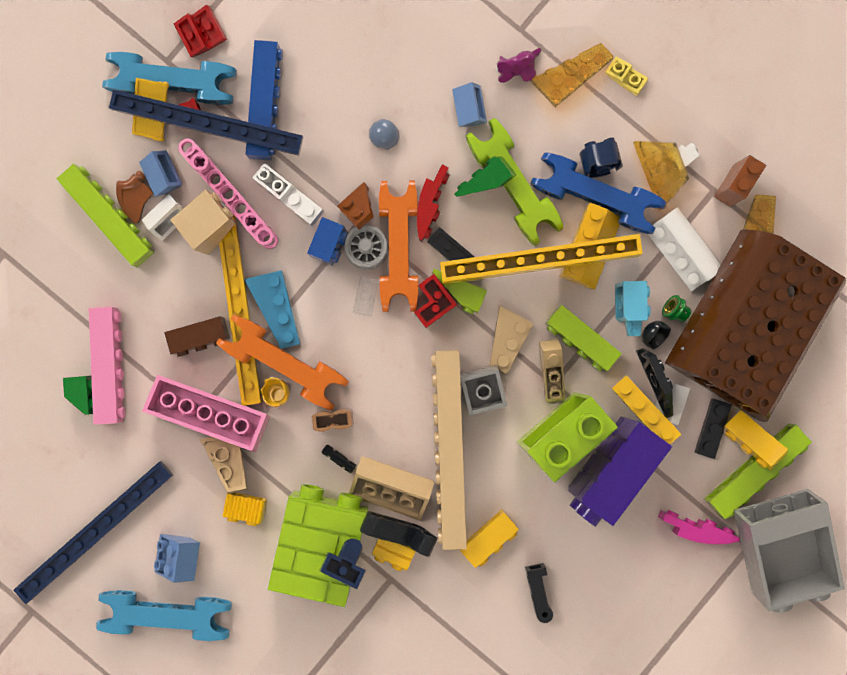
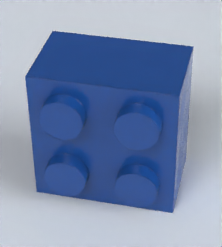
[307,217,348,266]

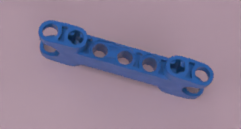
[530,153,666,234]

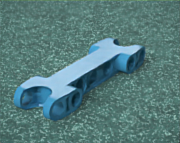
[102,52,237,105]
[96,590,232,641]

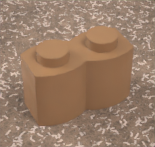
[312,409,354,432]

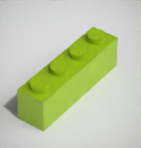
[545,305,622,372]

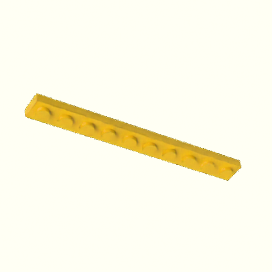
[219,214,262,406]

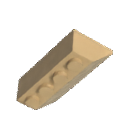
[349,456,435,521]

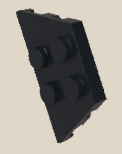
[636,348,673,418]

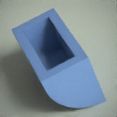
[452,82,487,127]
[139,150,182,197]

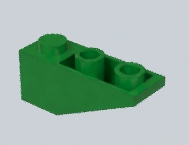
[454,156,516,197]

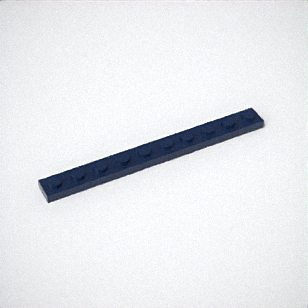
[109,89,304,156]
[13,461,173,604]

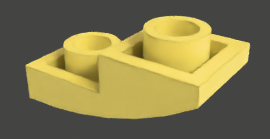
[605,56,648,96]

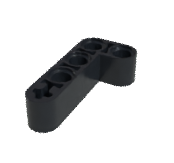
[359,511,438,557]

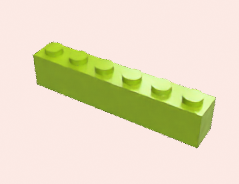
[56,163,155,267]
[704,423,812,519]

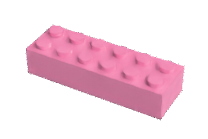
[142,375,270,453]

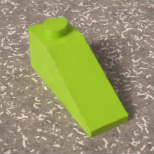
[432,269,487,314]

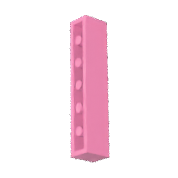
[89,307,126,424]

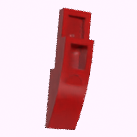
[417,164,450,242]

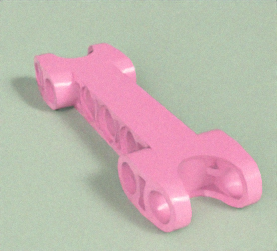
[178,139,279,249]

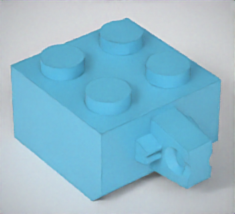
[615,281,651,336]

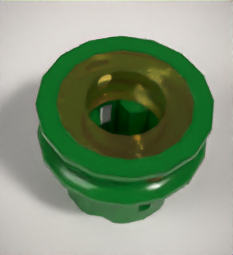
[662,295,691,323]

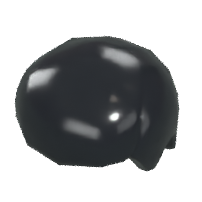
[642,321,671,350]

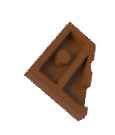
[337,182,373,230]

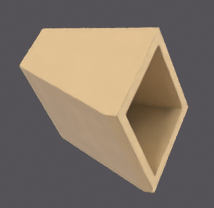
[171,189,236,255]

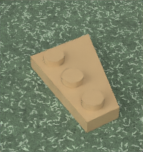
[200,437,248,493]

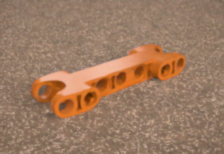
[379,180,418,312]
[216,314,349,410]

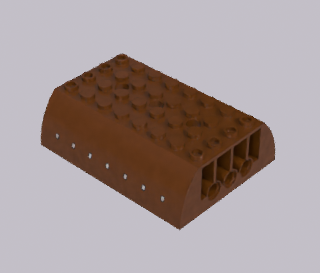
[665,229,846,422]

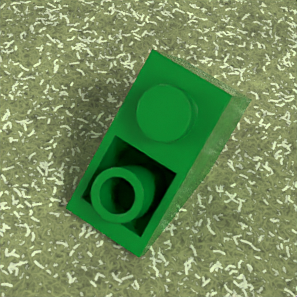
[63,376,93,415]

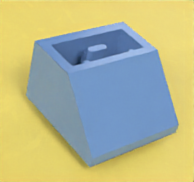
[154,534,200,583]

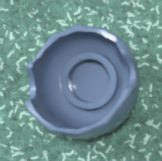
[369,119,400,150]

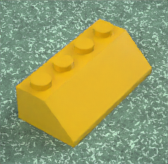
[559,203,620,290]

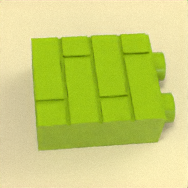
[517,392,618,483]
[267,484,368,607]

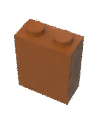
[714,155,767,207]

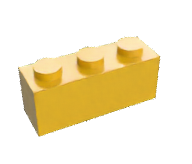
[724,410,788,471]
[460,509,519,568]

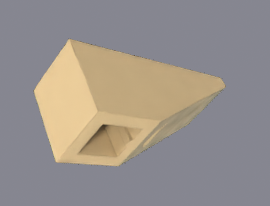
[539,339,565,402]

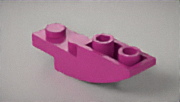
[658,510,740,544]

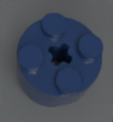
[579,137,623,178]

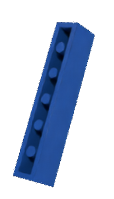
[245,40,283,160]

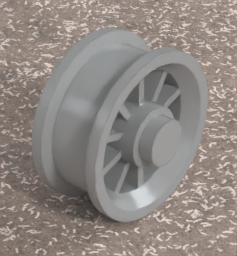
[345,225,388,270]

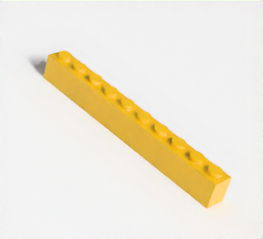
[440,234,643,284]

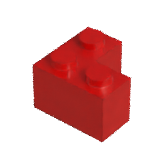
[414,274,457,328]

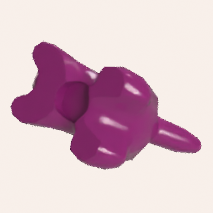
[496,48,542,83]

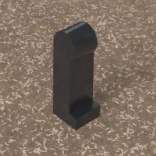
[525,563,553,623]

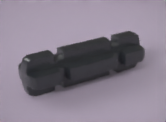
[322,445,356,473]

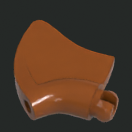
[116,171,153,223]

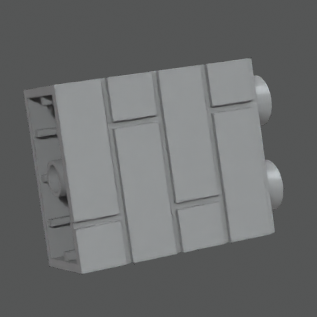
[734,489,845,613]

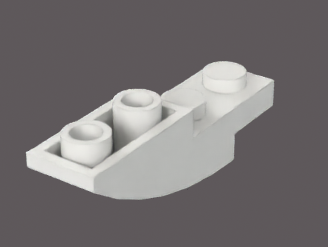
[252,163,324,226]

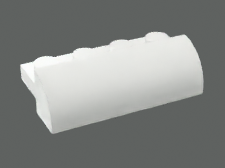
[648,206,721,291]

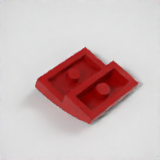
[173,5,227,58]

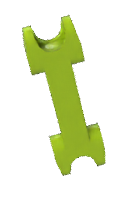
[465,118,564,246]

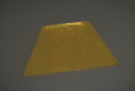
[633,141,689,210]

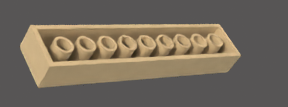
[431,350,467,550]

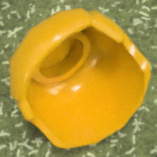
[260,377,290,407]

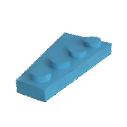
[244,270,300,349]

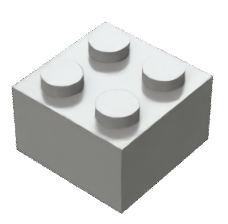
[460,365,507,415]

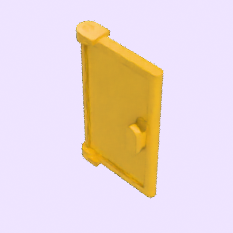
[132,78,169,142]

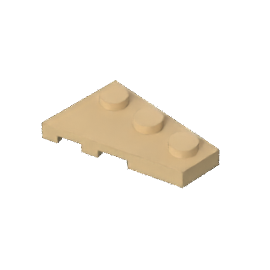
[489,306,534,374]

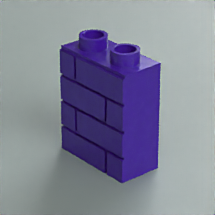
[568,416,672,527]

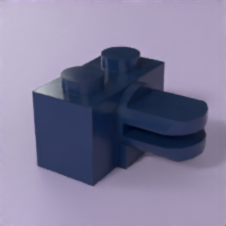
[319,539,366,589]

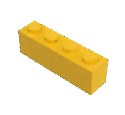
[612,375,681,445]

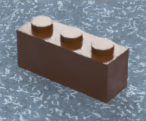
[164,316,230,357]

